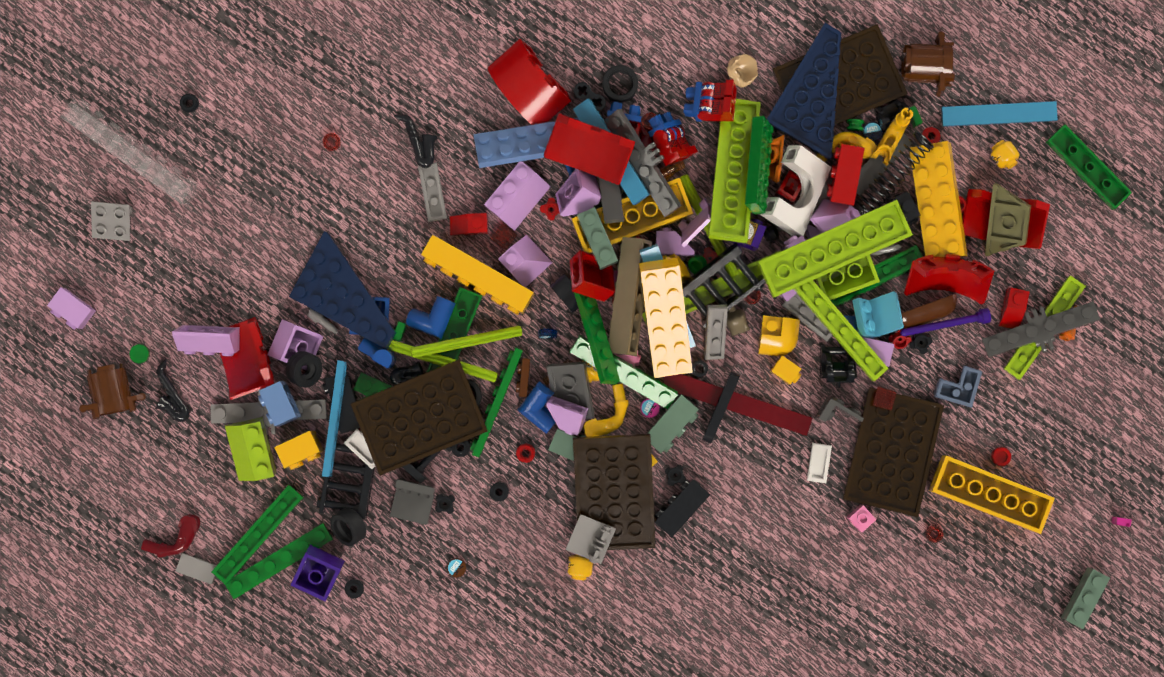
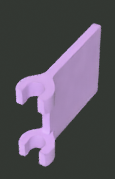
[678,198,711,247]

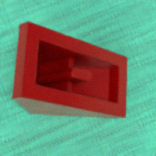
[774,170,801,205]

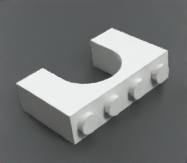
[760,145,831,236]

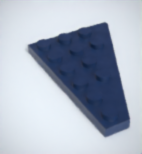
[767,23,842,160]
[289,231,396,349]

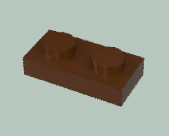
[516,358,531,397]

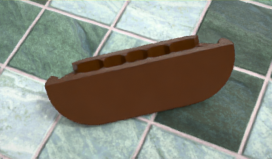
[901,294,957,329]

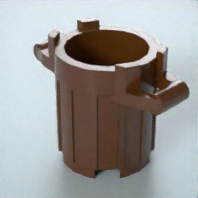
[901,31,955,97]
[79,363,146,419]

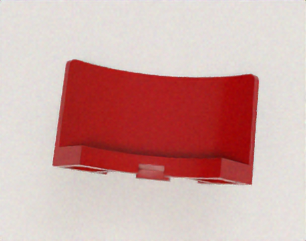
[488,39,571,125]
[544,113,635,185]
[962,189,1050,249]
[904,254,995,305]
[220,317,274,400]

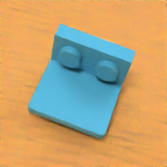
[852,291,904,339]

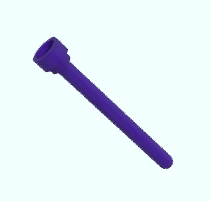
[900,308,991,336]

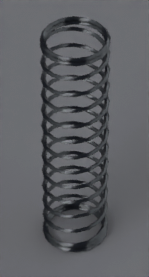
[853,132,934,215]

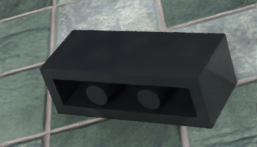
[323,372,360,434]
[654,479,710,538]

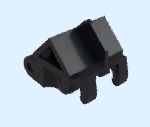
[820,345,857,388]

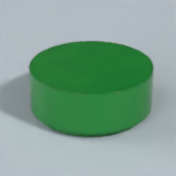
[688,255,707,274]
[129,344,150,364]

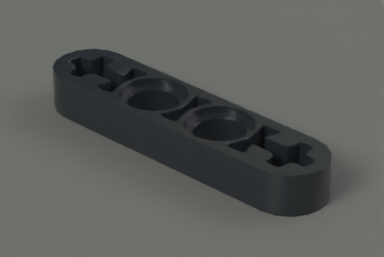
[702,371,740,444]

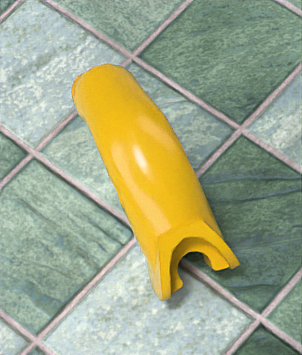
[870,108,913,166]
[816,131,877,162]
[583,383,629,437]

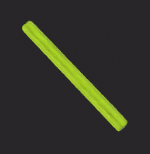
[680,174,738,277]
[410,326,522,358]
[388,340,498,382]

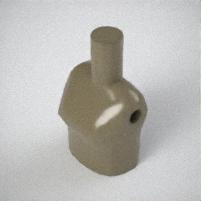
[727,306,750,337]

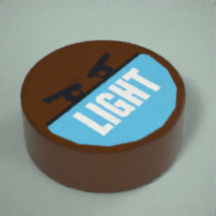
[447,558,467,578]

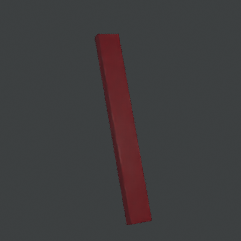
[663,374,813,436]

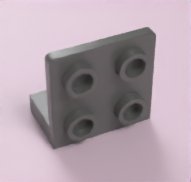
[815,397,864,422]
[390,479,436,525]

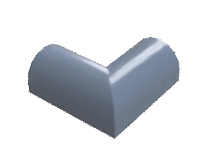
[934,366,982,408]

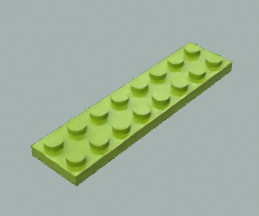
[708,99,761,243]
[757,200,913,298]

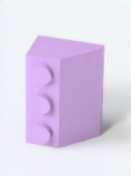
[484,161,550,231]
[172,325,240,356]

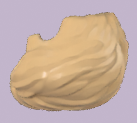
[727,54,758,88]

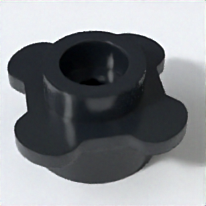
[764,225,779,244]
[910,333,932,354]
[665,465,686,486]
[435,494,455,514]

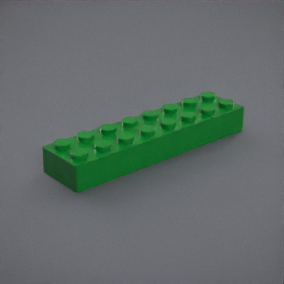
[745,116,774,214]
[1046,124,1132,210]
[426,287,483,372]

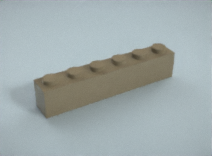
[608,237,652,356]

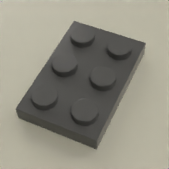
[547,361,595,419]

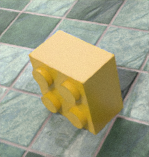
[274,430,324,470]

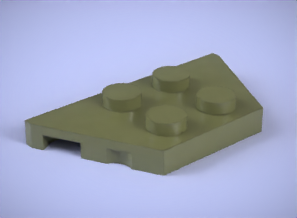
[985,183,1031,256]

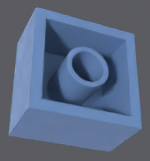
[258,381,302,426]

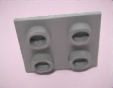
[91,201,133,241]
[565,514,616,564]

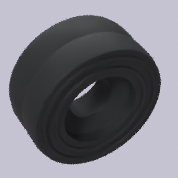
[286,351,322,388]

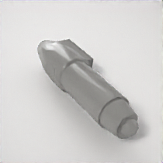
[870,244,902,255]
[307,309,338,334]

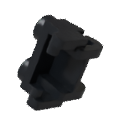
[875,99,910,133]

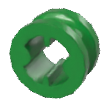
[847,119,864,131]

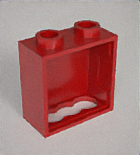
[569,250,615,302]

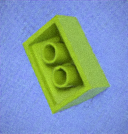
[816,255,880,300]
[225,417,277,481]

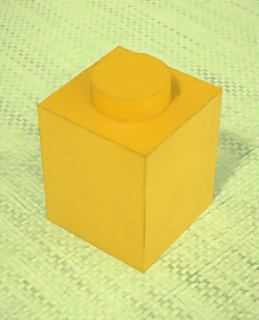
[770,356,801,385]

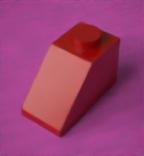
[449,213,489,236]
[999,288,1030,329]

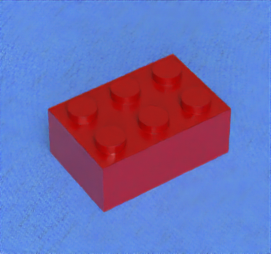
[826,143,865,206]

